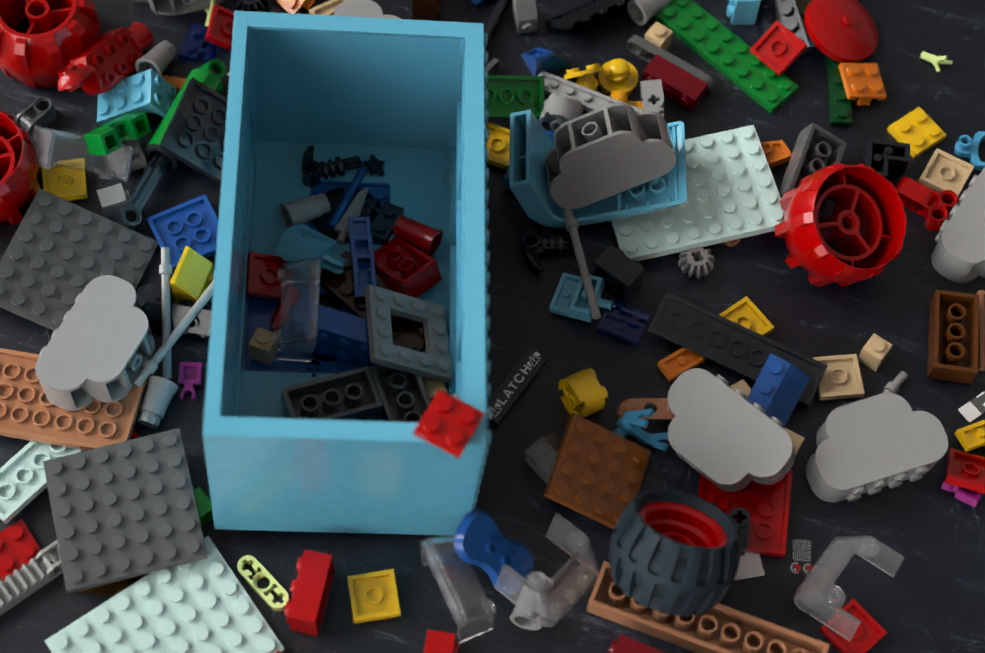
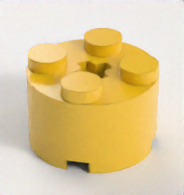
[558,368,608,418]

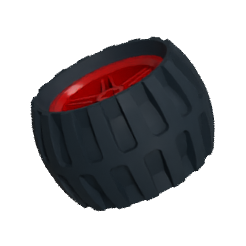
[609,488,741,617]

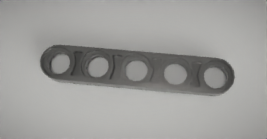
[626,35,715,93]

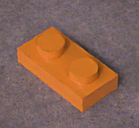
[657,348,706,382]

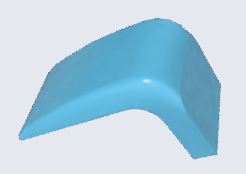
[509,110,687,228]

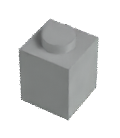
[97,183,130,218]

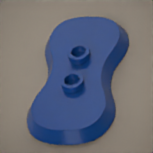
[454,509,533,595]

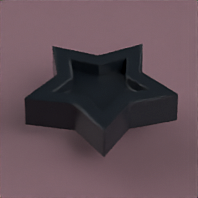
[363,154,385,177]

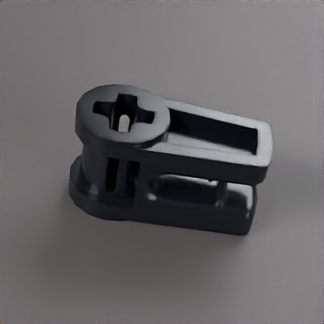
[729,507,750,556]

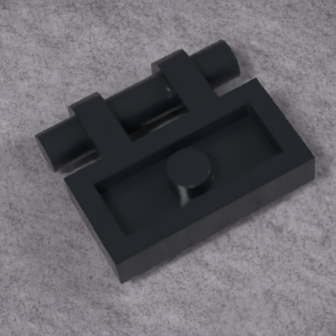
[358,197,404,244]

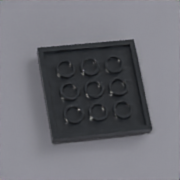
[158,77,228,185]

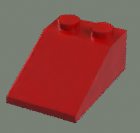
[373,236,442,298]

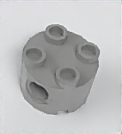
[539,93,583,132]

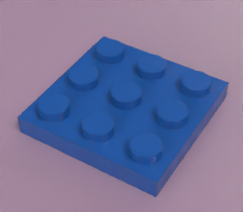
[146,194,219,272]

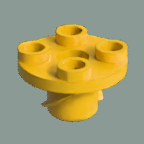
[598,58,638,95]
[564,63,604,91]

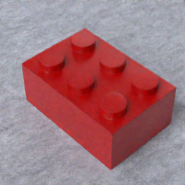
[284,550,335,636]

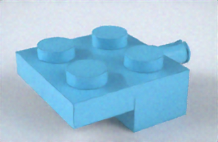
[549,272,613,323]

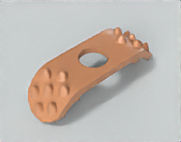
[616,398,675,420]

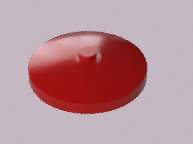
[804,0,878,63]

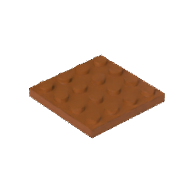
[544,413,651,529]

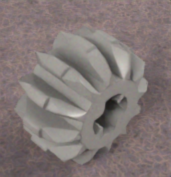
[678,247,714,280]

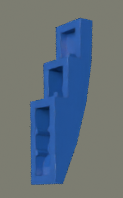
[347,217,376,298]

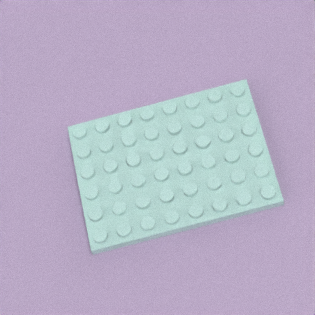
[611,125,785,261]
[45,536,285,653]

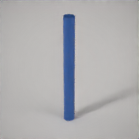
[327,160,368,230]

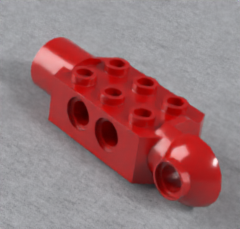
[58,22,154,96]

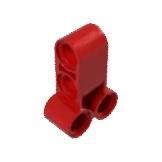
[895,177,958,232]

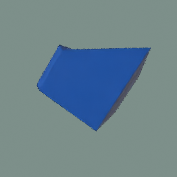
[521,47,570,76]

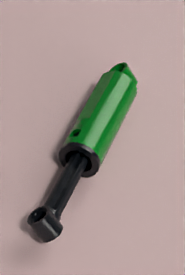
[113,59,226,228]

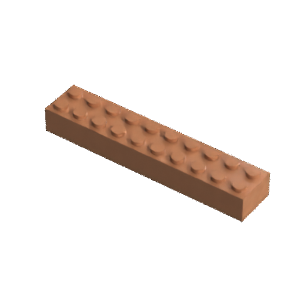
[586,561,830,653]

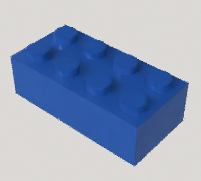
[290,299,376,367]

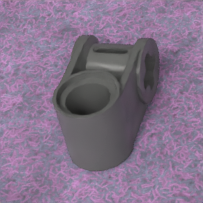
[15,97,57,136]

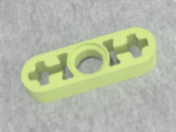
[237,555,290,612]

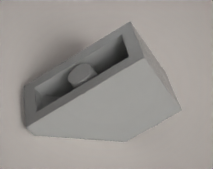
[512,0,538,34]

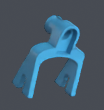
[954,131,985,171]
[613,409,669,451]

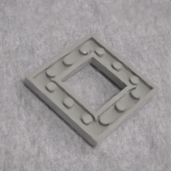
[364,284,453,383]

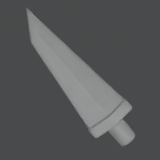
[334,187,369,245]

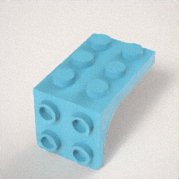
[97,68,177,126]

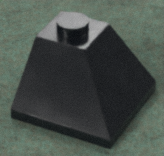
[135,283,175,336]

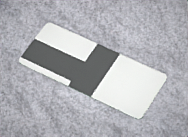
[958,391,985,422]

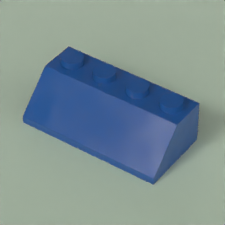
[747,353,810,427]

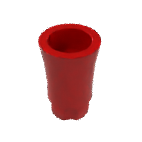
[392,215,443,257]

